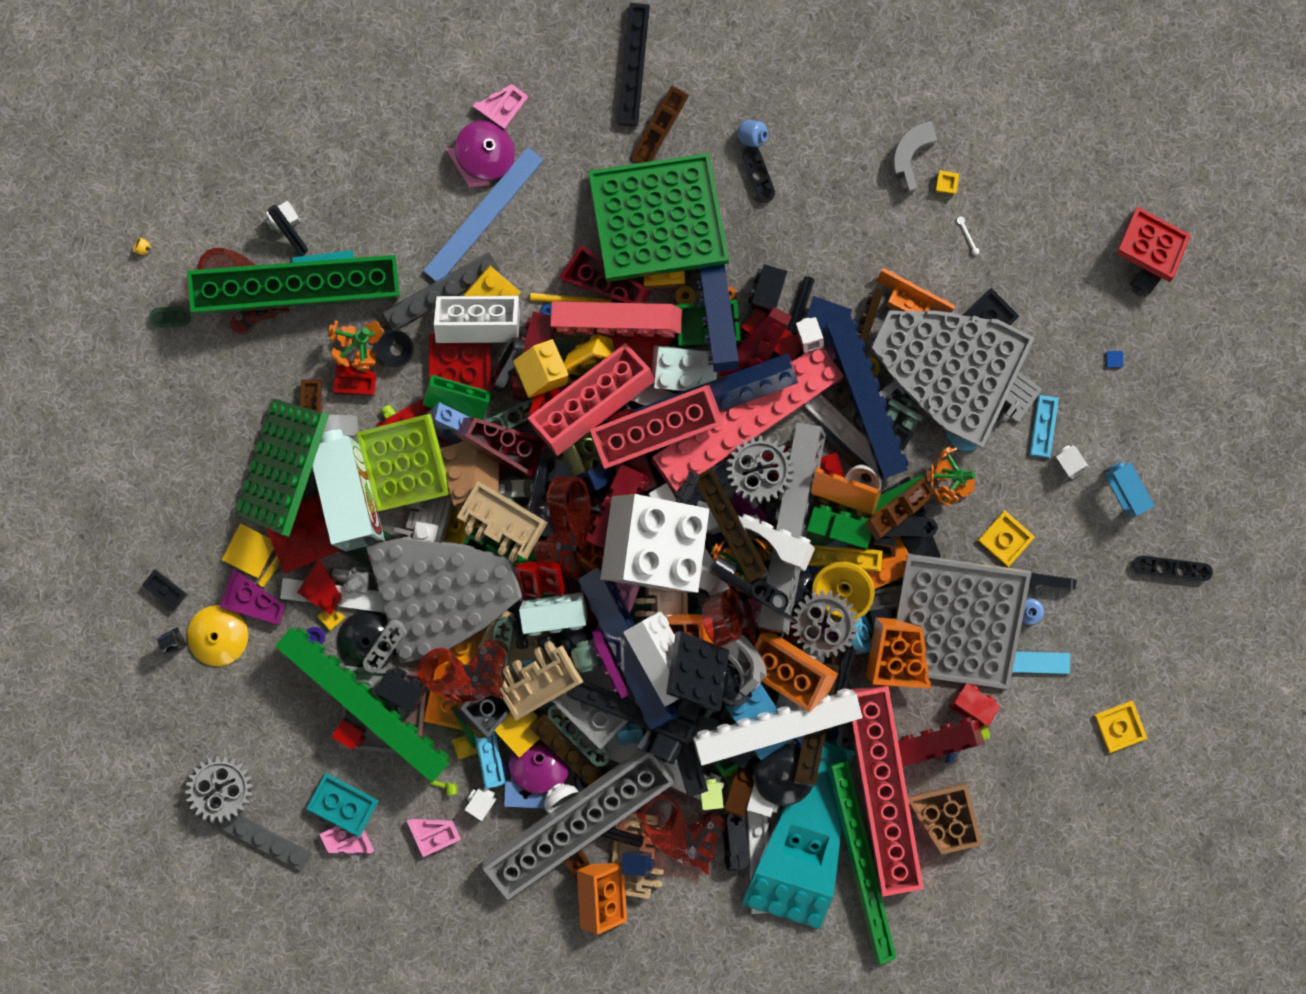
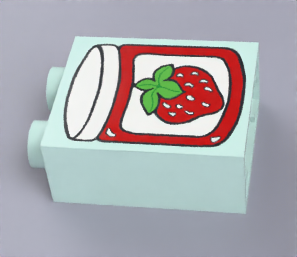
[313,430,385,551]

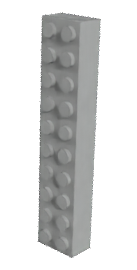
[756,423,826,635]
[483,750,675,900]

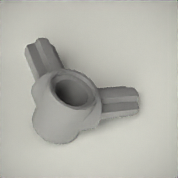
[331,567,371,593]

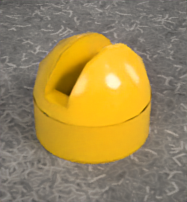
[132,237,150,255]

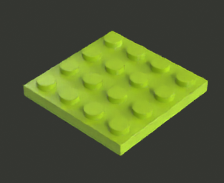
[356,413,450,512]

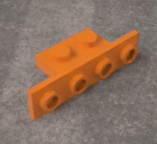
[876,268,955,313]

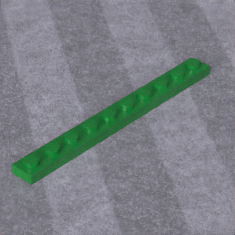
[827,760,897,965]

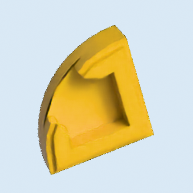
[317,611,346,631]

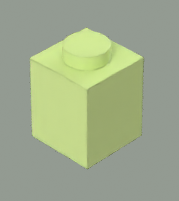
[701,778,723,810]

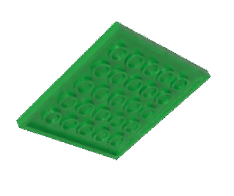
[588,153,729,282]
[235,398,329,536]

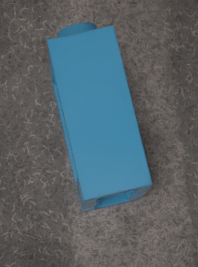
[1105,461,1155,517]

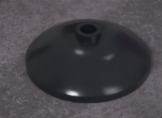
[337,610,397,668]
[753,743,812,806]

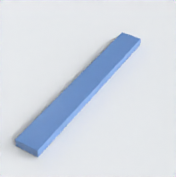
[423,147,544,281]

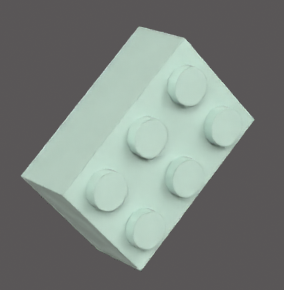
[650,345,717,391]
[519,592,588,636]

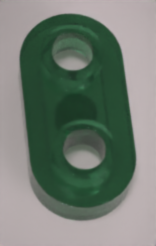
[149,306,191,328]

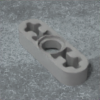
[363,620,404,673]

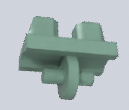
[886,395,923,431]

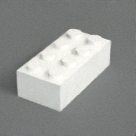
[434,296,520,343]
[623,611,678,706]

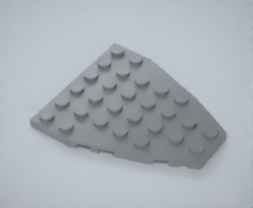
[871,311,1034,448]
[367,537,522,663]

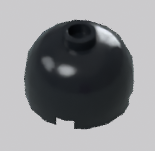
[722,664,752,707]

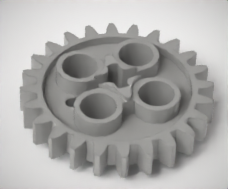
[726,436,794,504]
[791,590,859,658]
[185,756,254,824]

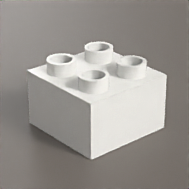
[600,494,709,593]

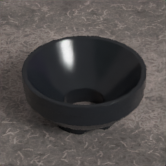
[377,330,414,367]

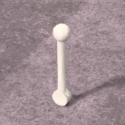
[957,217,979,256]

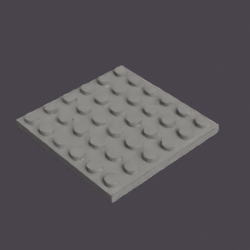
[896,554,1031,689]

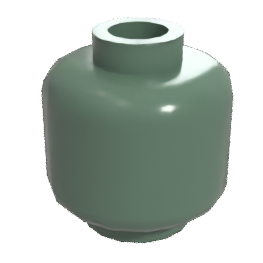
[571,640,600,672]

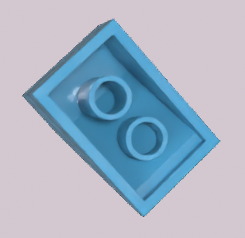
[725,683,795,760]

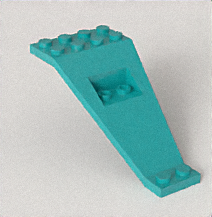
[742,738,855,929]

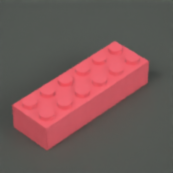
[551,302,682,338]
[528,343,655,456]
[590,385,724,469]

